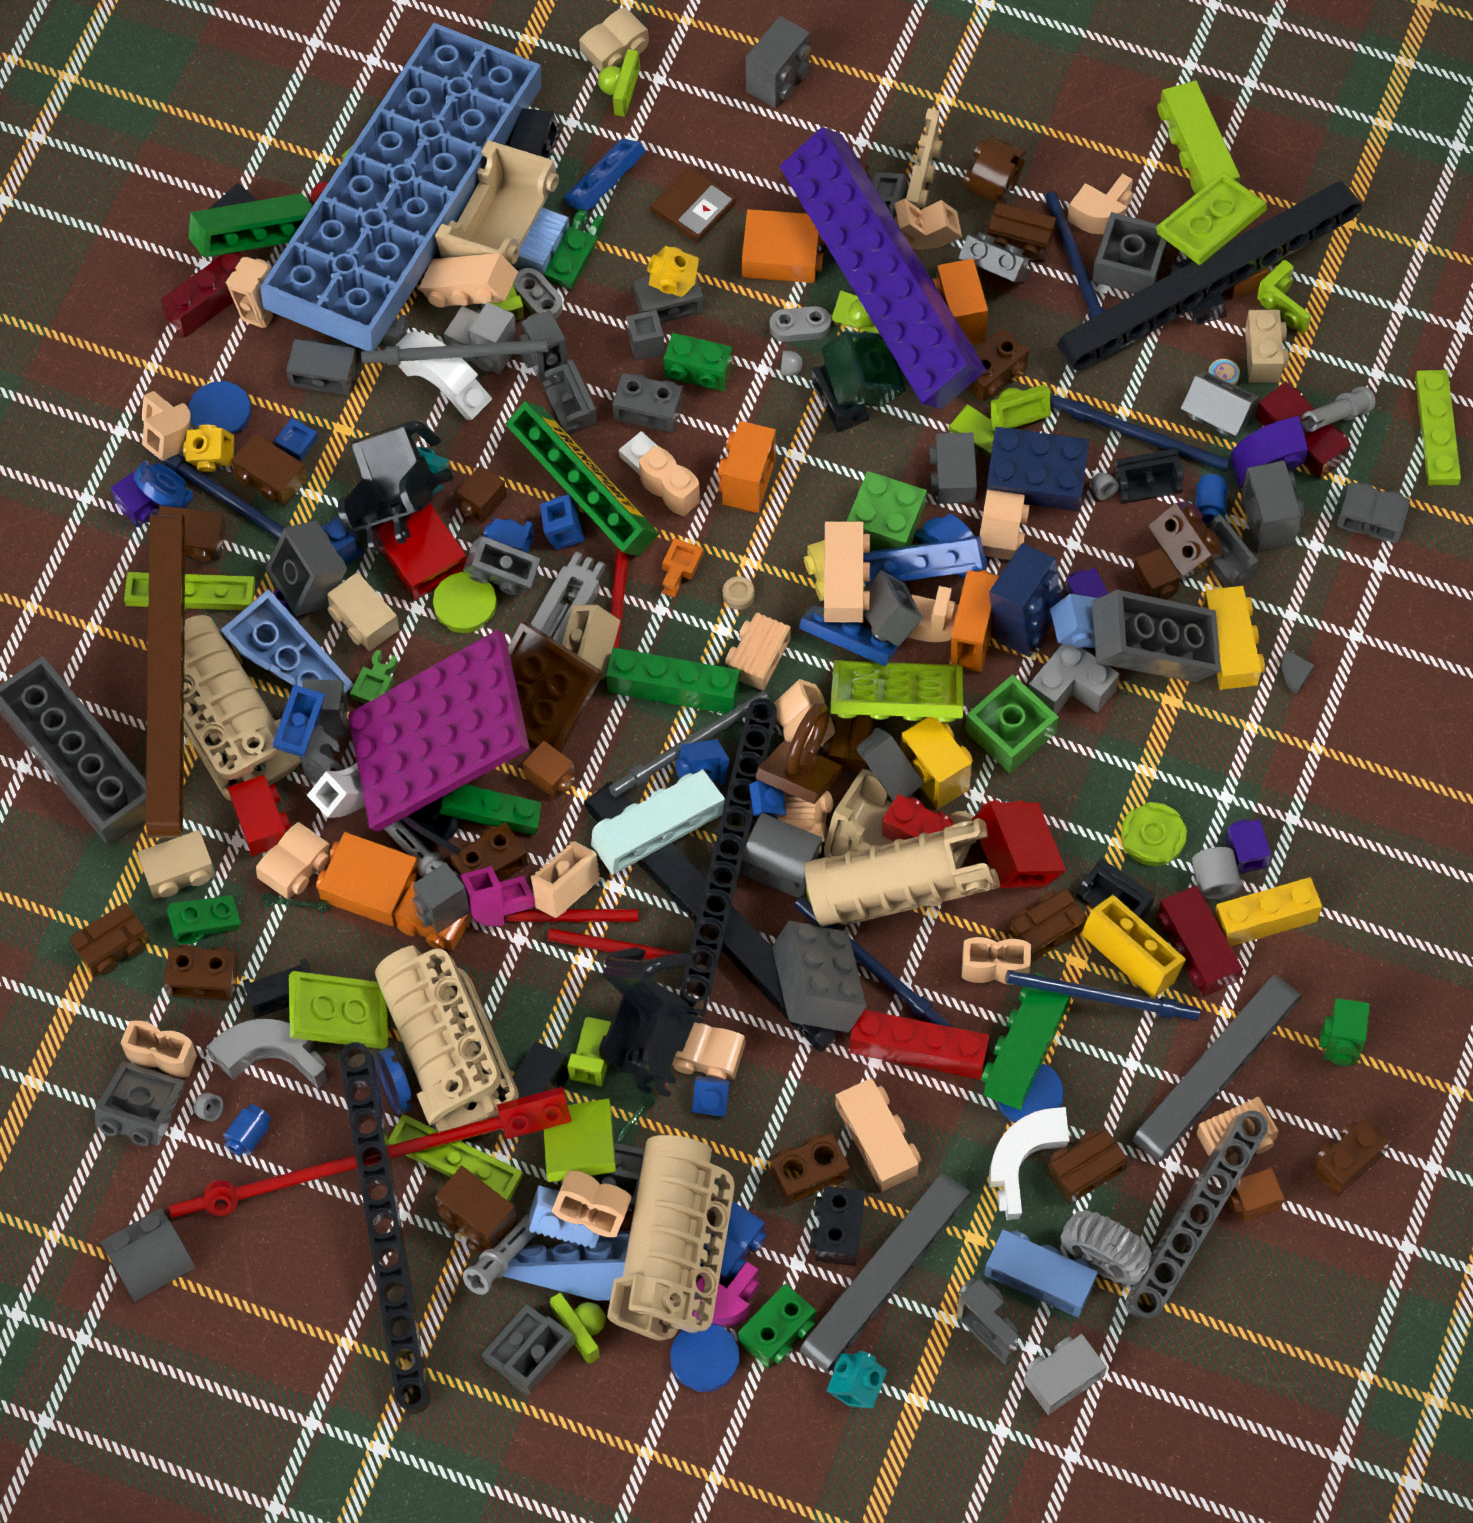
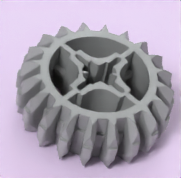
[1060,1210,1152,1285]

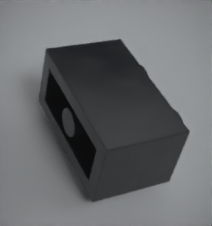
[810,1185,865,1266]

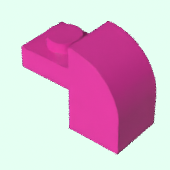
[460,866,535,926]
[692,1262,760,1328]

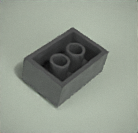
[772,920,867,1033]

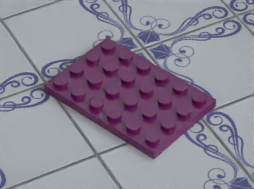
[348,630,529,831]

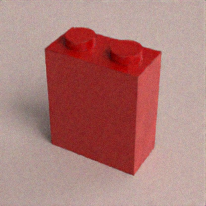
[379,503,467,601]
[971,800,1066,888]

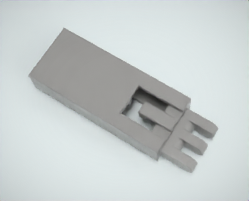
[531,551,606,644]

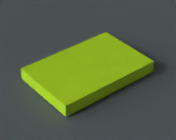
[1156,172,1267,265]
[289,971,388,1049]
[544,1099,616,1183]

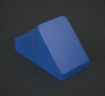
[273,685,325,758]

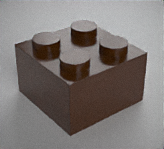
[435,1165,518,1255]

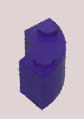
[1230,416,1308,489]

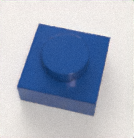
[274,418,319,461]
[749,780,787,819]
[692,1076,730,1116]

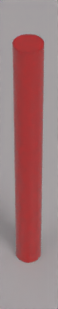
[608,547,629,664]
[506,909,639,922]
[547,928,680,960]

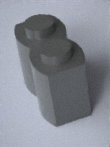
[1337,482,1410,542]

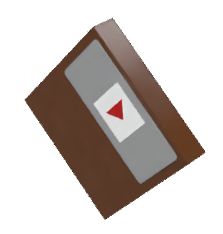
[651,166,736,244]

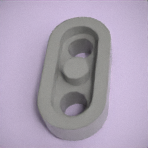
[513,268,563,319]
[770,306,831,342]

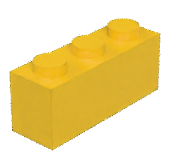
[1202,586,1265,690]
[1214,877,1322,947]
[1081,895,1186,999]

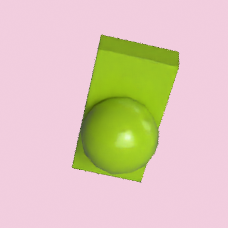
[598,49,640,117]
[831,291,879,335]
[991,384,1051,431]
[550,1292,606,1364]

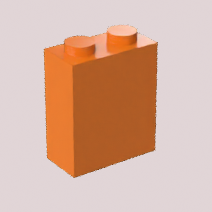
[742,209,825,283]
[951,570,999,673]
[316,832,418,927]

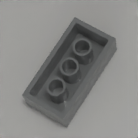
[1092,590,1221,683]

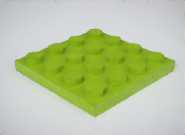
[830,660,963,722]

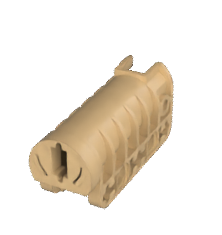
[184,615,301,801]
[805,818,1000,927]
[375,945,519,1132]
[607,1135,734,1341]

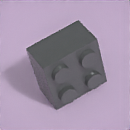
[746,16,811,109]
[1092,212,1168,293]
[1241,461,1304,553]
[266,520,347,616]

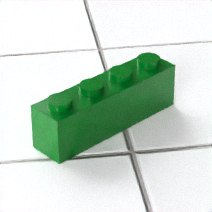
[188,193,313,258]
[606,647,740,714]
[981,973,1072,1110]

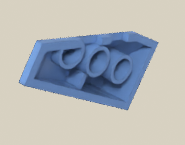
[220,589,354,693]
[503,1231,630,1301]

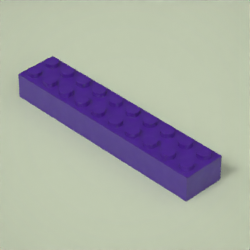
[779,127,987,409]

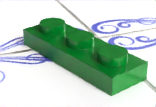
[439,785,542,836]

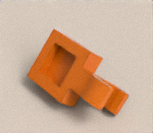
[662,538,704,598]

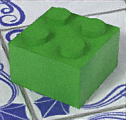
[847,471,927,551]
[965,674,1059,774]

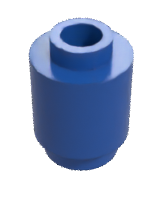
[1195,474,1228,524]
[223,1104,272,1156]

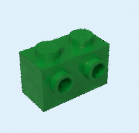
[664,333,733,392]
[1319,998,1370,1067]
[738,1283,816,1369]

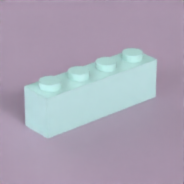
[591,770,725,875]

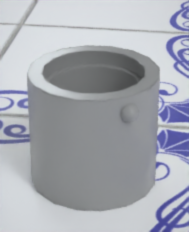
[1192,847,1244,901]

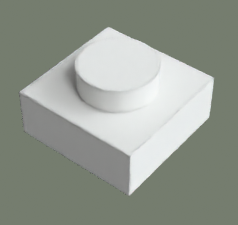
[618,431,657,475]

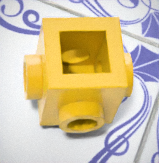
[647,246,699,297]
[183,425,234,472]

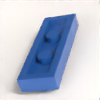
[563,138,646,211]
[798,605,898,666]

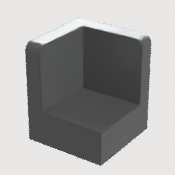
[626,310,665,361]

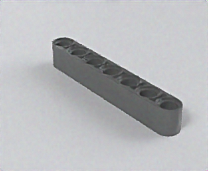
[1132,974,1302,1163]
[1125,1111,1268,1319]
[800,1172,972,1373]

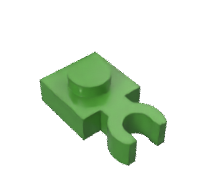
[350,650,398,704]

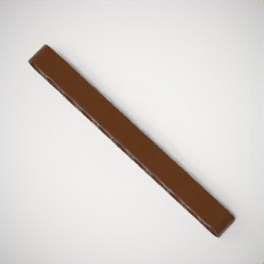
[146,514,186,838]

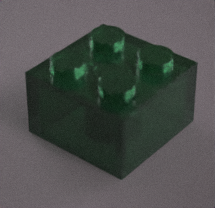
[821,331,906,407]

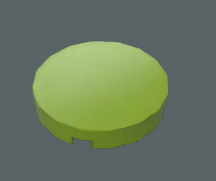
[433,572,497,633]
[1121,802,1187,867]

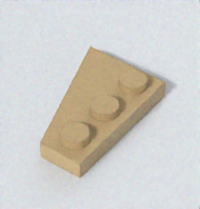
[906,108,943,209]

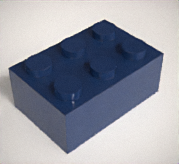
[985,426,1090,511]
[989,543,1061,657]

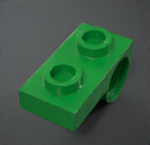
[167,895,241,945]

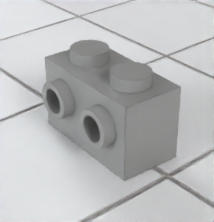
[1024,1334,1107,1416]

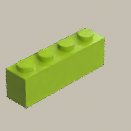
[1157,80,1240,193]

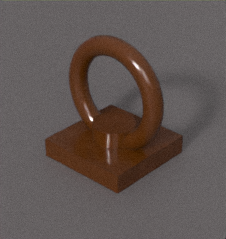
[755,703,843,804]

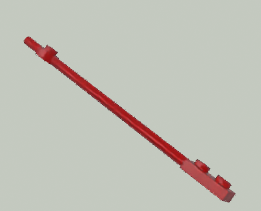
[169,1087,572,1218]

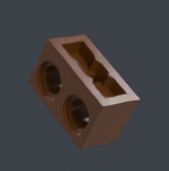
[770,1133,850,1206]

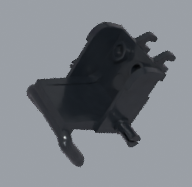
[338,420,453,553]
[599,947,705,1097]

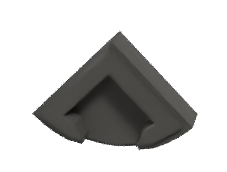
[1281,650,1315,694]

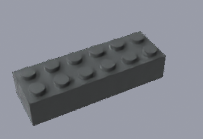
[0,656,146,846]

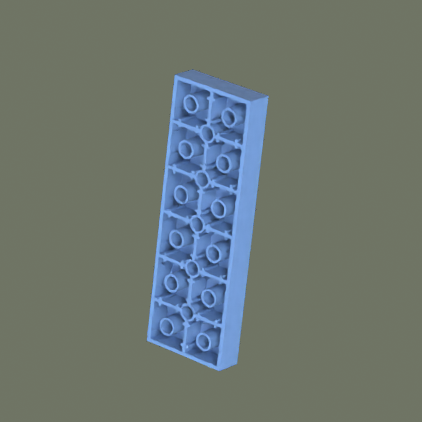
[260,23,542,351]

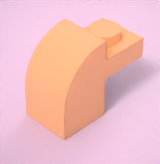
[1067,173,1134,234]
[894,198,962,250]
[142,391,191,461]
[907,586,959,642]

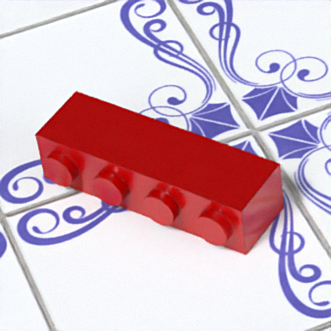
[849,1010,989,1080]

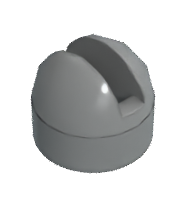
[780,351,803,376]
[1091,472,1119,500]
[193,1093,223,1122]

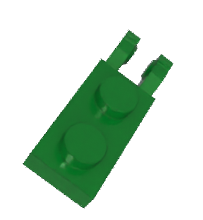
[544,208,605,290]

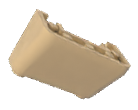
[435,140,559,264]
[824,768,974,907]

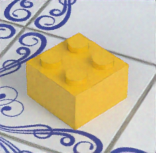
[901,717,973,810]

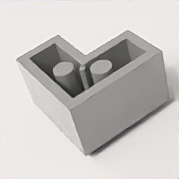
[444,302,517,375]
[1028,644,1120,714]

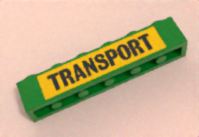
[505,401,660,556]

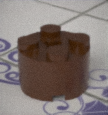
[962,136,1027,205]

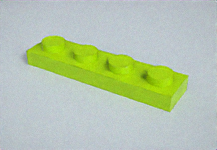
[1415,370,1461,486]
[124,572,256,610]
[388,1114,523,1201]

